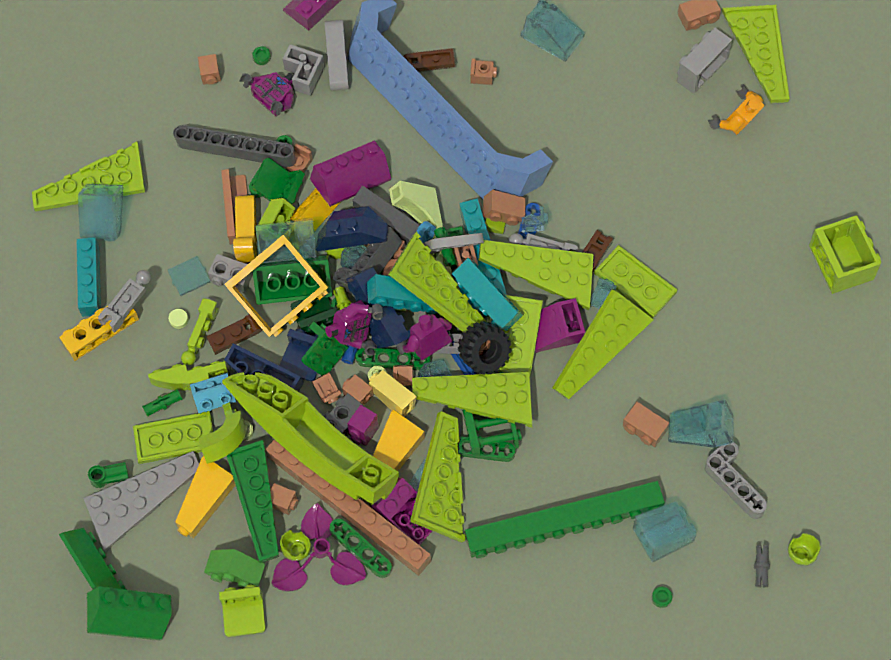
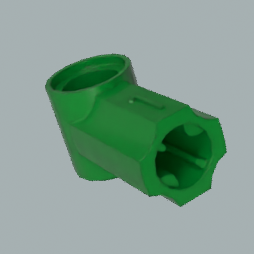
[88,462,129,488]

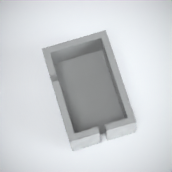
[677,28,732,94]

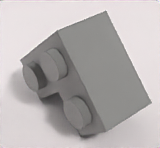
[282,44,325,96]

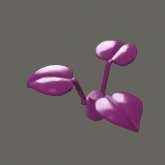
[271,503,366,591]

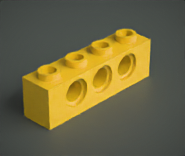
[59,306,139,361]

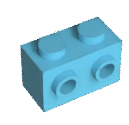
[190,373,236,413]

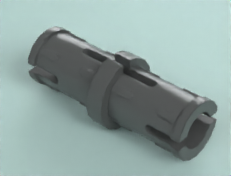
[754,545,770,588]

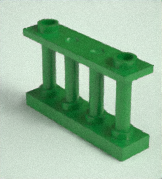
[462,371,522,457]

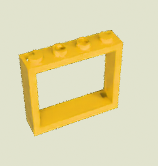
[225,235,329,337]

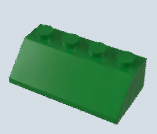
[253,255,332,305]
[59,528,127,590]
[87,586,172,640]

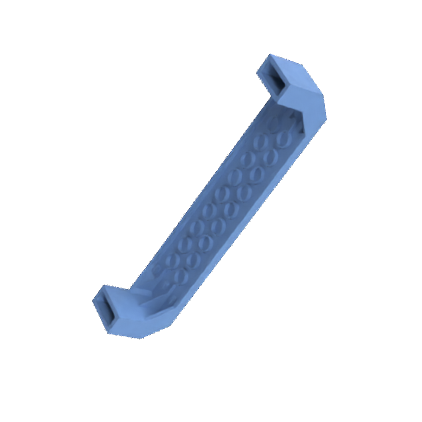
[347,0,553,199]

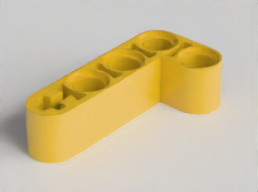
[233,195,257,263]

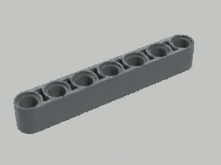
[173,125,297,167]

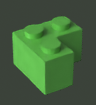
[204,549,265,589]

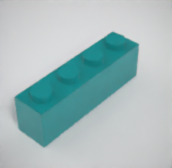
[77,237,101,317]
[452,258,523,331]

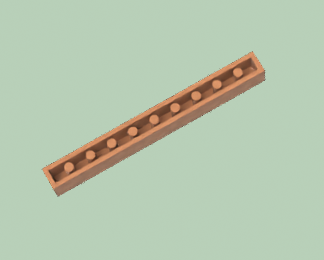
[265,439,431,576]

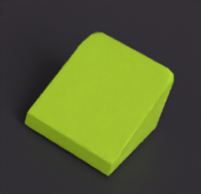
[485,218,506,234]

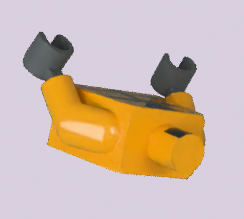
[708,84,765,135]

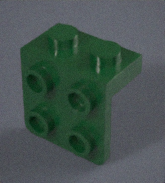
[291,297,336,335]

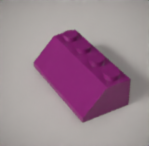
[283,0,341,31]
[310,140,391,206]

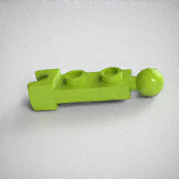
[181,298,219,365]

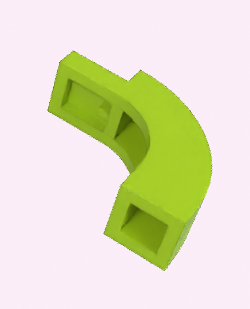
[198,402,246,464]

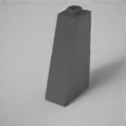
[352,186,419,245]

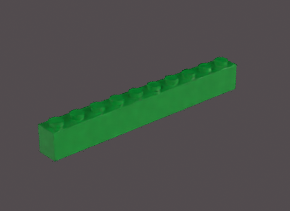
[465,481,665,559]

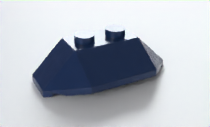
[316,206,389,252]

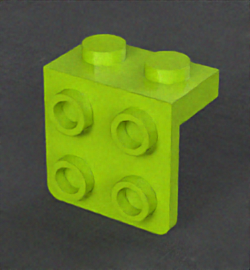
[219,585,265,637]

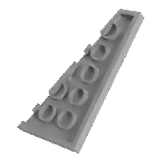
[83,451,199,552]

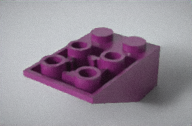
[535,298,586,353]
[369,477,432,546]

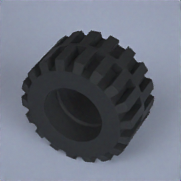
[458,321,512,375]

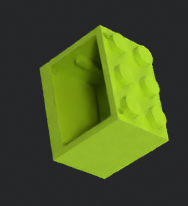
[809,215,881,294]

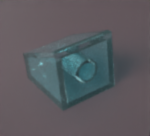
[78,184,123,241]
[633,502,697,563]

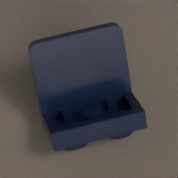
[279,329,319,382]

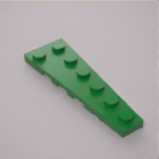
[227,440,279,563]

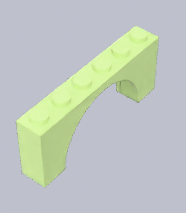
[389,181,453,278]

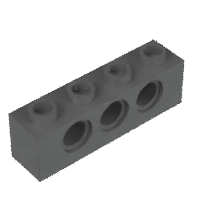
[323,393,365,436]

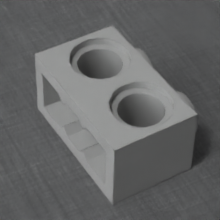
[208,254,253,293]

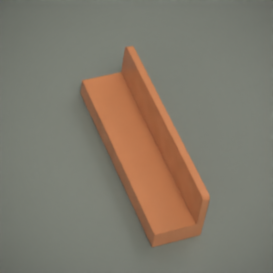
[221,169,247,244]

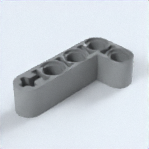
[325,20,349,91]
[705,441,767,519]

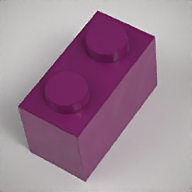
[347,404,379,446]

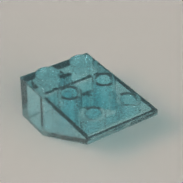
[255,218,317,263]
[668,400,734,447]

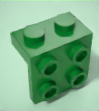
[252,158,305,205]
[301,321,349,376]

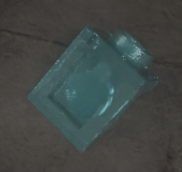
[521,206,548,232]
[590,278,616,309]
[418,359,452,377]

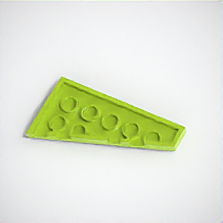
[722,5,790,103]
[32,141,145,212]
[478,240,594,310]
[552,290,654,399]
[412,372,532,428]
[410,411,465,543]

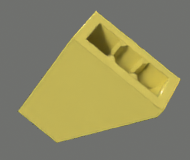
[369,370,416,417]

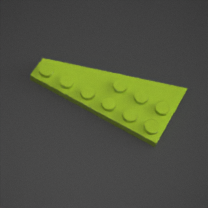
[388,231,487,333]

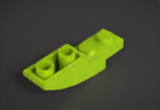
[148,361,229,391]

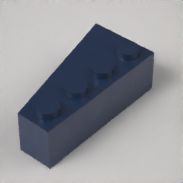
[346,267,410,348]
[224,343,304,392]

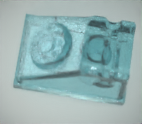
[520,0,585,62]

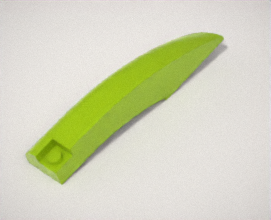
[222,372,399,504]

